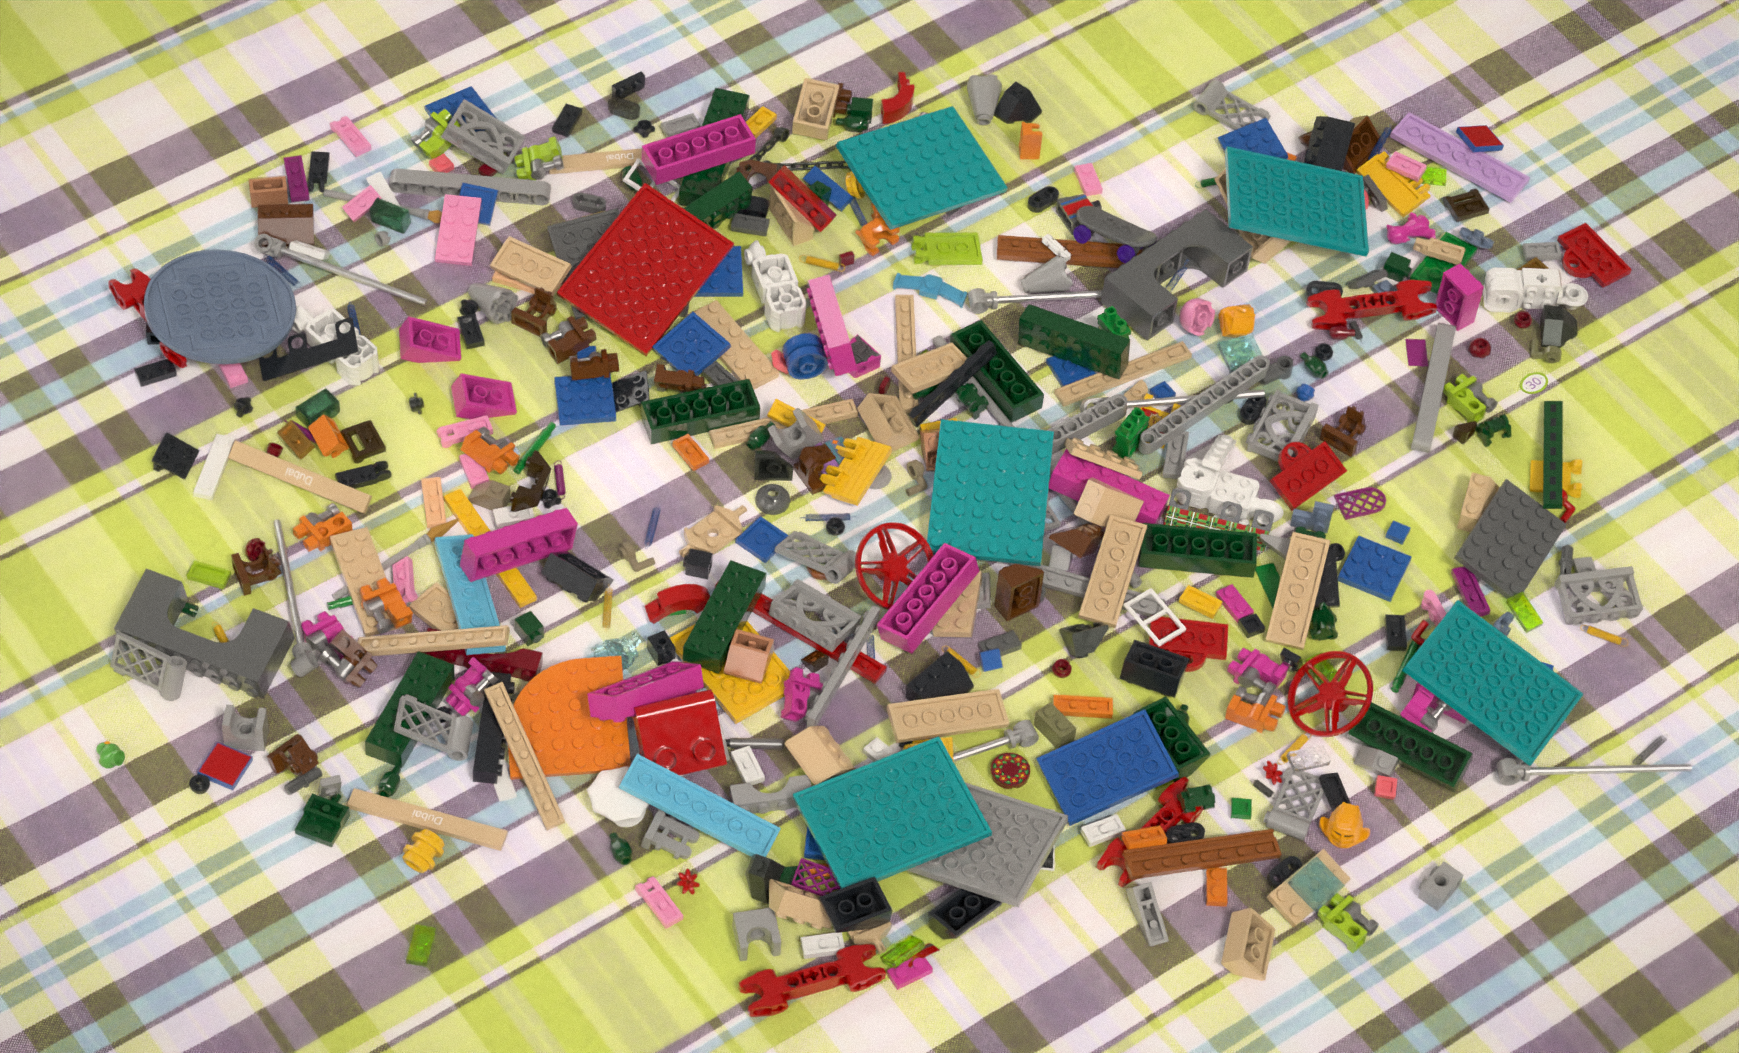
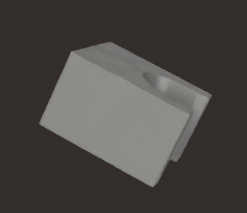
[768,408,824,460]
[222,704,269,752]
[732,908,781,961]

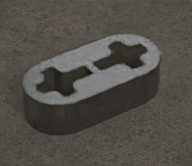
[608,97,640,120]

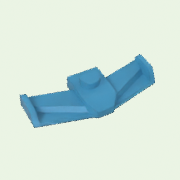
[893,273,968,308]

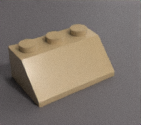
[769,185,815,246]
[857,393,920,451]
[1457,472,1500,532]
[784,726,855,785]
[769,879,832,930]
[1221,908,1275,981]

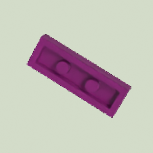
[283,155,310,203]
[1451,566,1491,617]

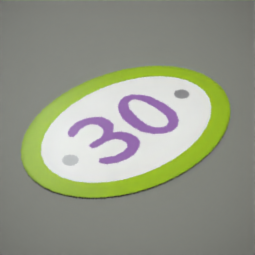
[1520,372,1548,394]

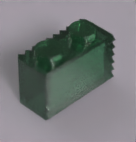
[369,197,411,234]
[295,388,340,429]

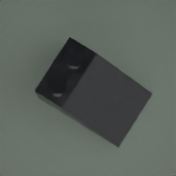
[819,876,892,933]

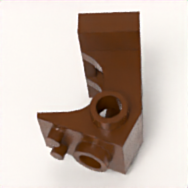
[737,159,781,182]
[511,287,557,337]
[1320,406,1367,457]
[793,444,836,495]
[231,546,282,596]
[266,734,319,776]

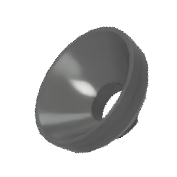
[755,484,790,515]

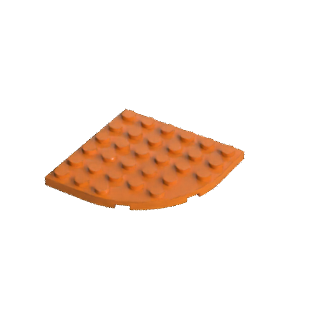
[508,656,631,780]

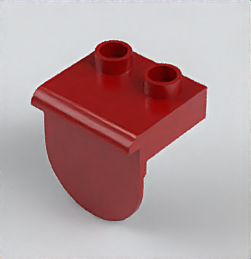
[631,689,727,776]

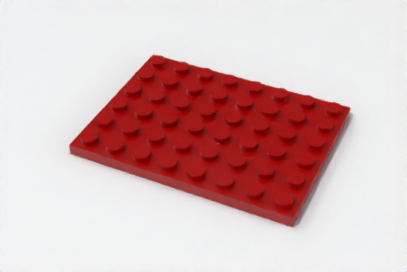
[557,183,734,357]

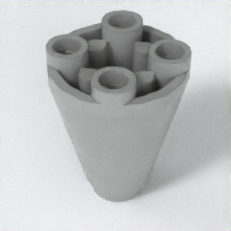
[967,74,1002,125]
[1020,256,1073,294]
[468,283,518,324]

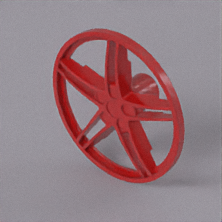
[855,522,934,610]
[1288,651,1373,737]

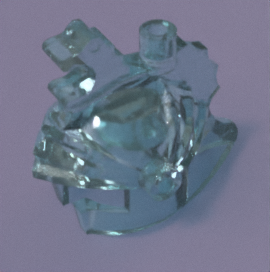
[591,632,641,670]

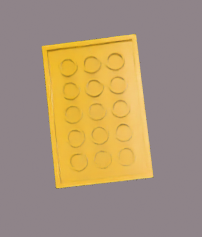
[670,621,790,724]

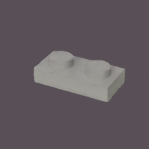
[977,572,991,609]

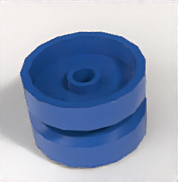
[782,333,828,380]

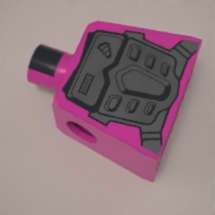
[840,334,881,378]

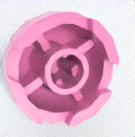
[1179,298,1215,336]

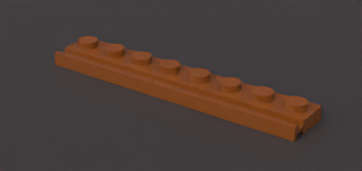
[997,235,1142,268]
[1122,829,1282,880]

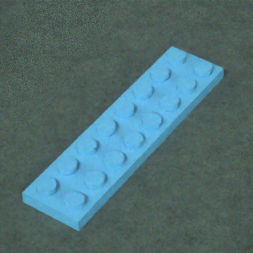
[434,534,506,655]
[619,754,781,857]

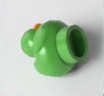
[96,741,125,769]

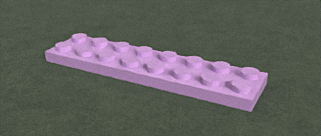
[1390,112,1530,203]

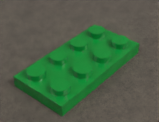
[1410,232,1477,295]

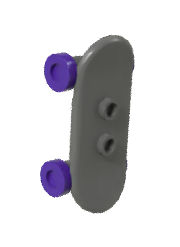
[1073,206,1157,264]

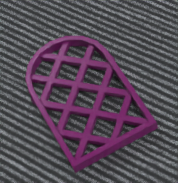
[1334,487,1386,520]
[791,858,840,896]

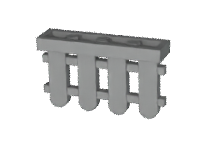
[641,809,700,860]

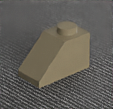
[468,480,510,511]

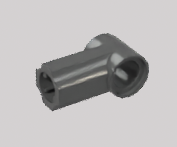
[1259,355,1293,385]

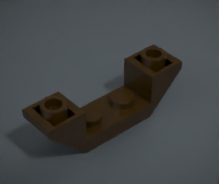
[509,450,551,512]

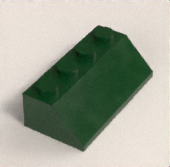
[1133,696,1211,782]

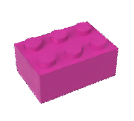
[1435,263,1484,331]

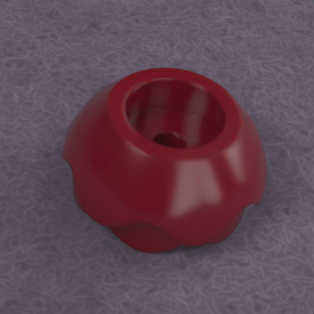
[1469,338,1491,359]
[245,538,266,562]

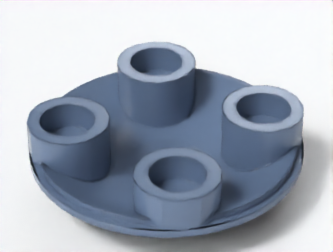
[1459,227,1494,249]
[1492,612,1515,636]

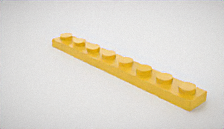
[444,488,537,608]

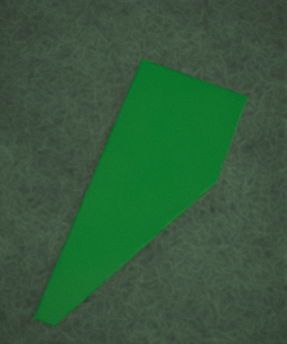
[1255,563,1280,608]

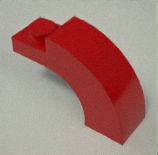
[881,72,915,124]
[644,584,711,624]

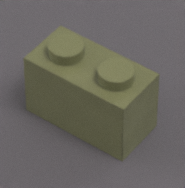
[1034,702,1076,749]

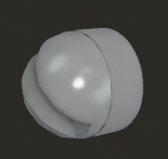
[375,231,391,247]

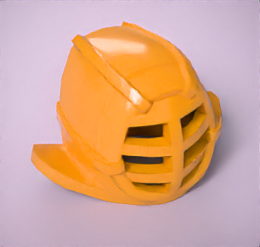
[1218,304,1256,338]
[1319,802,1370,848]

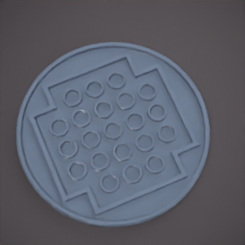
[144,249,296,364]

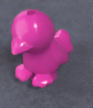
[1386,212,1436,244]

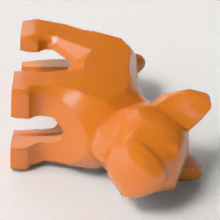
[855,203,900,256]

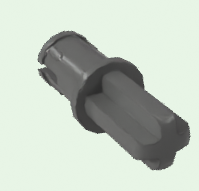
[1559,544,1574,575]
[284,765,322,795]

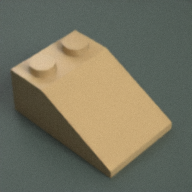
[792,78,839,140]
[1073,477,1144,528]

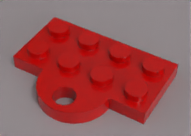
[1557,223,1632,288]
[1270,441,1347,511]
[1149,615,1229,672]

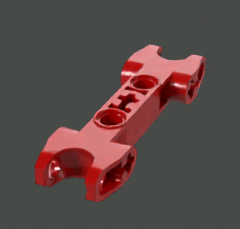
[108,268,187,368]
[1306,280,1437,330]
[1096,777,1203,888]
[738,944,886,1017]

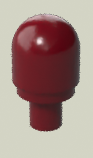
[1329,325,1355,340]

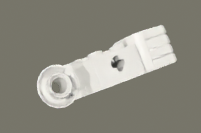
[744,240,807,332]
[1483,267,1588,313]
[292,306,379,386]
[1175,458,1284,525]

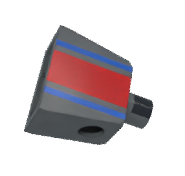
[1056,194,1102,235]

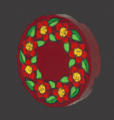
[990,753,1030,789]

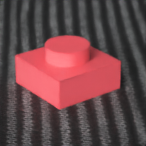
[429,154,454,173]
[771,349,789,374]
[1374,775,1397,800]

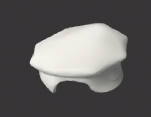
[587,766,649,827]

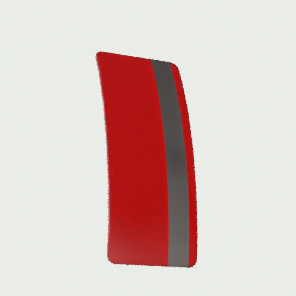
[901,943,940,968]

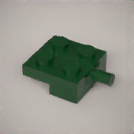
[295,793,350,847]

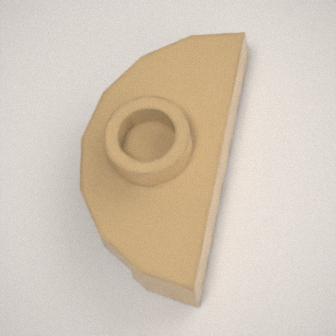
[1124,379,1148,401]

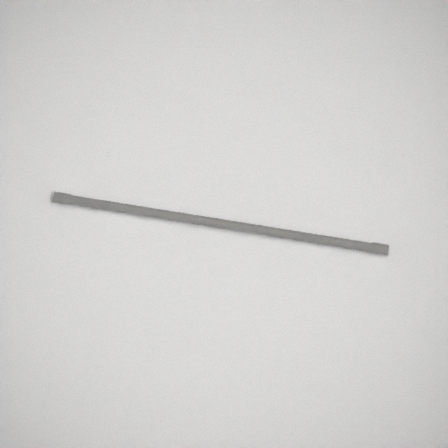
[932,335,1142,589]

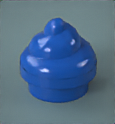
[1296,383,1315,402]

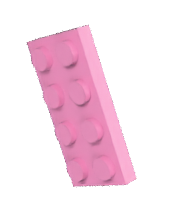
[435,194,482,266]

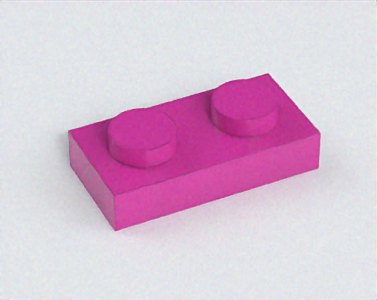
[1216,584,1254,623]
[887,953,933,990]

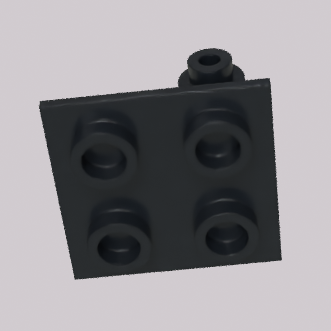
[612,371,650,413]
[151,432,200,480]

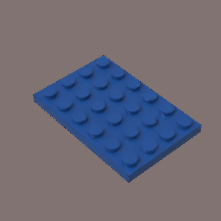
[1036,709,1179,826]

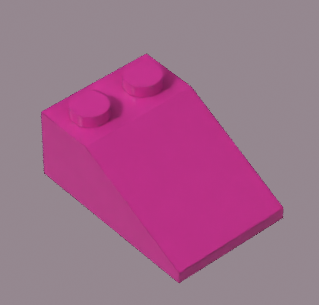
[399,316,461,363]
[451,373,517,419]

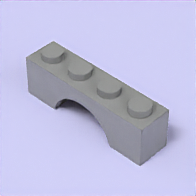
[729,775,812,814]

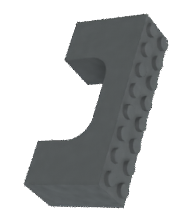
[1101,209,1253,341]
[114,568,295,699]

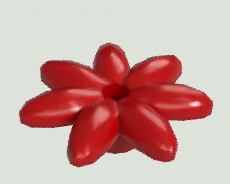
[1263,760,1283,785]
[676,869,700,895]

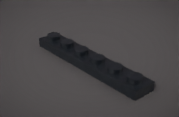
[908,340,997,427]

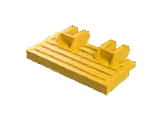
[1357,151,1431,218]
[820,437,892,506]

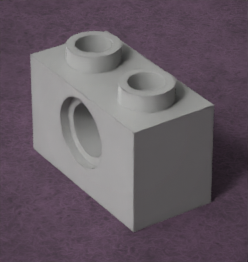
[1418,861,1464,911]

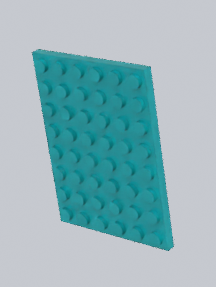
[836,106,1008,230]
[1225,146,1369,257]
[927,419,1054,566]
[1402,600,1583,766]
[793,736,992,889]

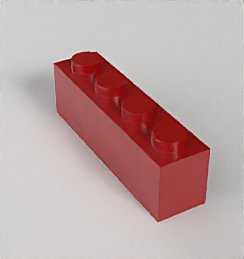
[768,165,836,232]

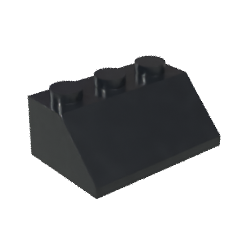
[1304,116,1355,171]
[541,551,614,603]
[1119,639,1190,698]
[905,651,974,701]
[928,889,1002,940]

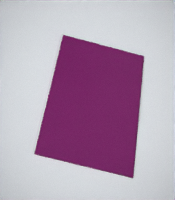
[1405,339,1428,366]

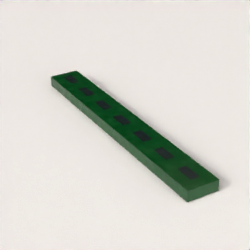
[1543,401,1563,509]

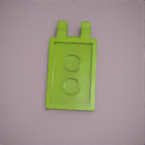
[911,232,983,265]

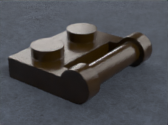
[1443,188,1490,222]
[340,420,386,464]

